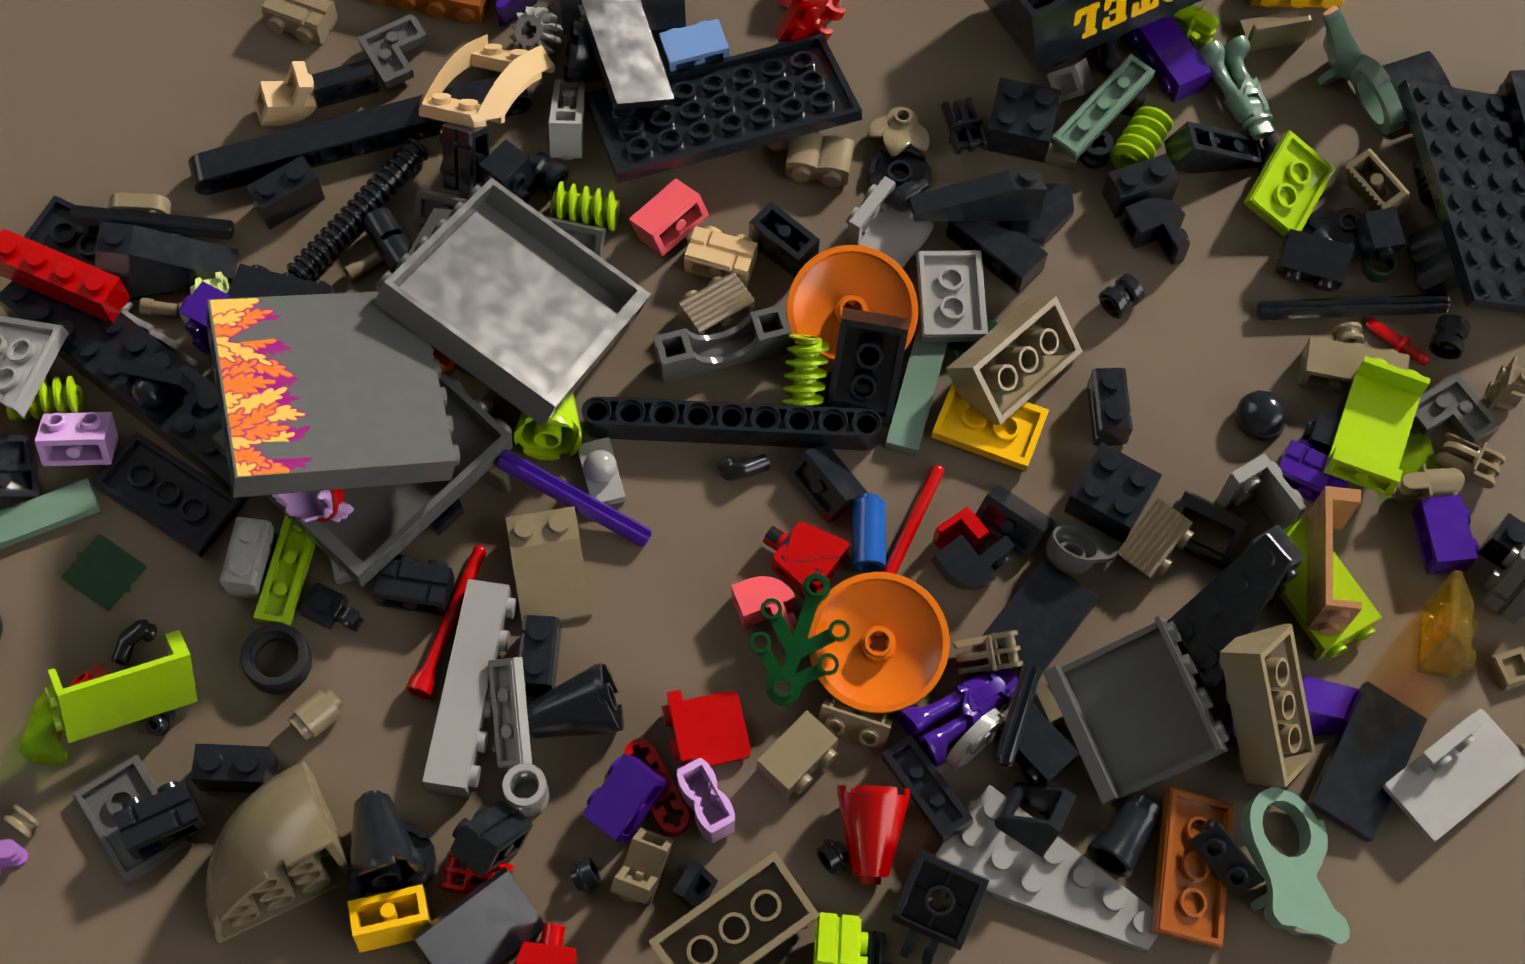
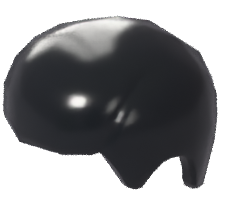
[1235,390,1287,441]

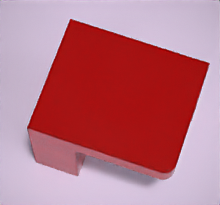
[932,506,989,552]

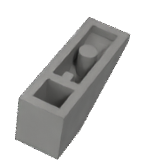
[549,79,586,160]

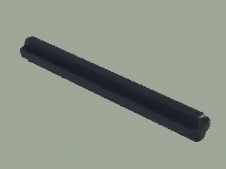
[69,205,235,239]

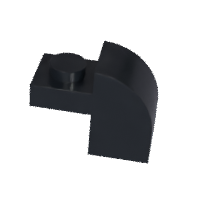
[1119,198,1190,265]
[931,534,1015,590]

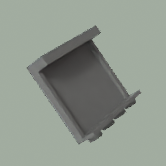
[1043,616,1229,805]

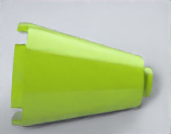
[514,393,582,461]

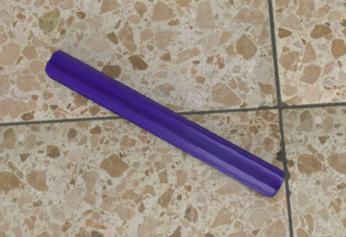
[496,450,652,547]

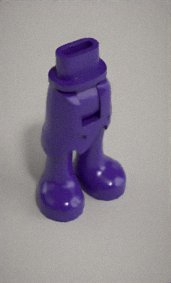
[897,668,1018,768]

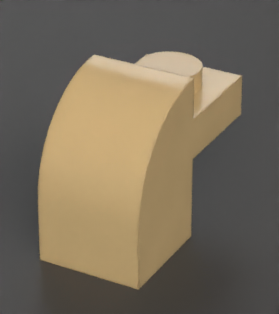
[254,61,317,126]

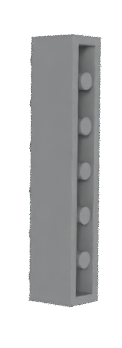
[422,579,517,798]

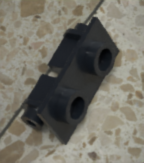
[1189,819,1265,897]

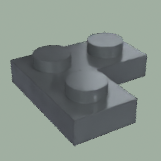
[358,13,428,90]
[1413,374,1501,444]

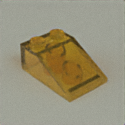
[1417,570,1478,680]

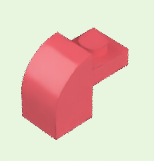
[731,576,797,649]

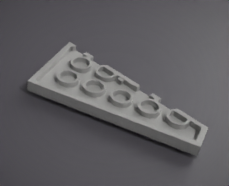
[0,316,69,418]
[935,785,1159,953]

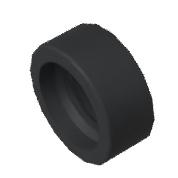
[240,623,312,694]

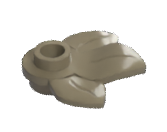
[867,106,930,157]

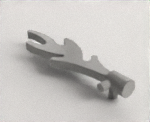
[121,301,199,369]

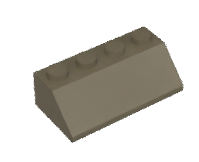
[946,296,1083,425]
[1219,624,1316,788]

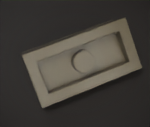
[1237,10,1313,52]

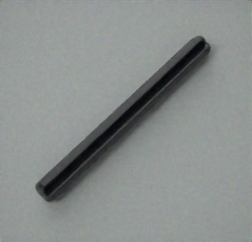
[1256,294,1451,320]

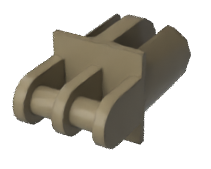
[1434,432,1505,489]
[1392,464,1465,502]
[953,630,1024,675]

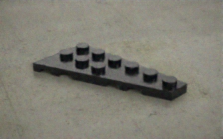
[1167,533,1293,699]

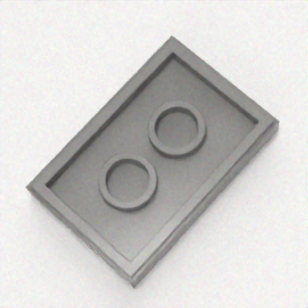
[916,250,988,342]

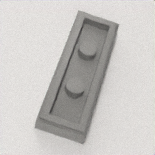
[488,657,532,769]

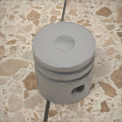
[502,763,550,817]

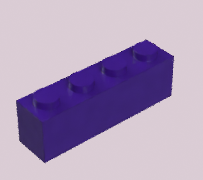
[1126,16,1211,103]

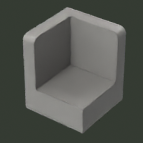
[1047,58,1095,103]

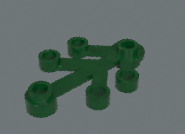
[750,573,850,706]

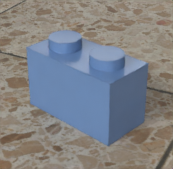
[659,19,729,72]

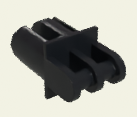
[941,97,987,155]

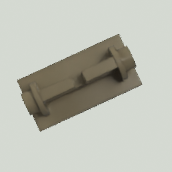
[1483,356,1525,411]
[818,697,893,751]

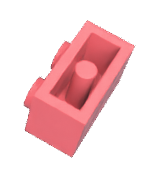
[629,178,709,256]

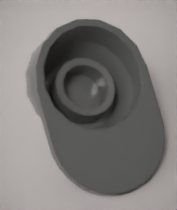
[1046,524,1118,575]

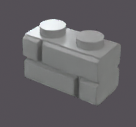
[219,517,278,600]

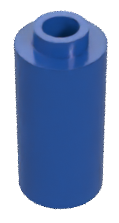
[851,493,886,573]

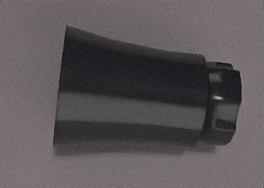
[1087,793,1161,878]

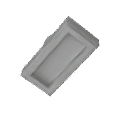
[578,437,626,506]

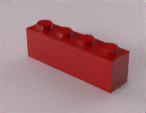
[0,228,130,324]

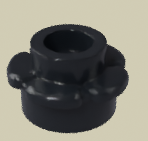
[816,838,849,874]
[570,858,602,894]

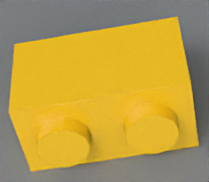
[347,884,431,953]

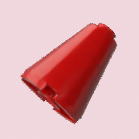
[837,785,910,885]

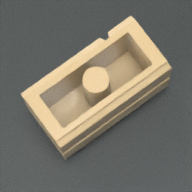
[684,226,758,287]

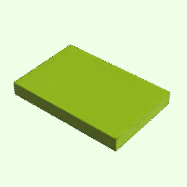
[1244,130,1336,238]

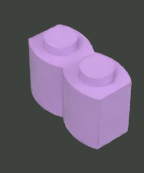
[677,758,735,844]

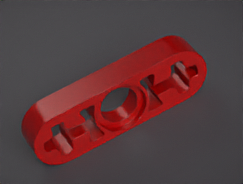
[623,739,690,837]

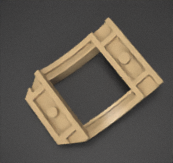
[419,34,555,128]

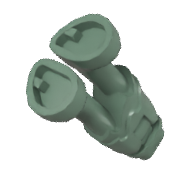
[1198,35,1275,140]

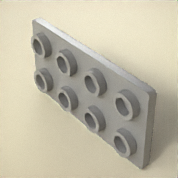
[1383,709,1525,843]

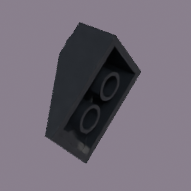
[826,308,909,425]

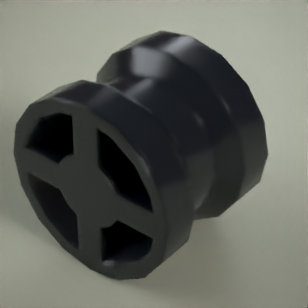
[1079,130,1114,169]

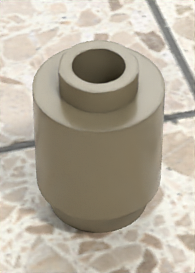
[287,688,343,741]

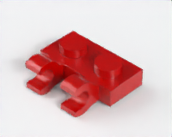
[774,0,846,42]

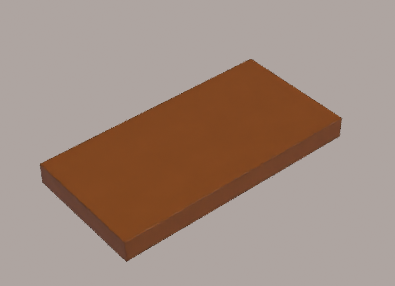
[1150,787,1234,950]

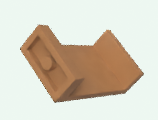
[1307,486,1362,636]

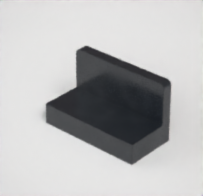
[312,60,379,108]
[787,445,868,523]
[975,485,1055,559]

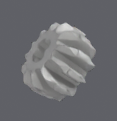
[509,6,563,54]

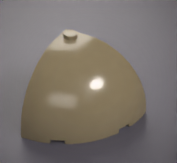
[205,761,349,943]

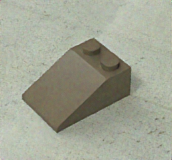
[506,506,592,625]

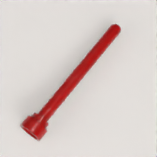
[883,464,944,574]
[405,545,486,700]

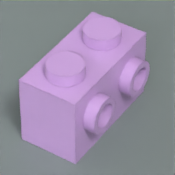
[34,412,119,466]

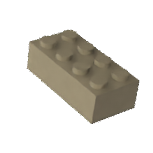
[648,851,820,964]

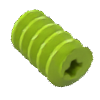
[1110,106,1173,169]
[550,181,620,231]
[781,334,830,406]
[6,376,85,420]

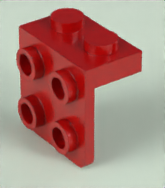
[661,690,751,767]

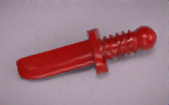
[1364,316,1430,365]

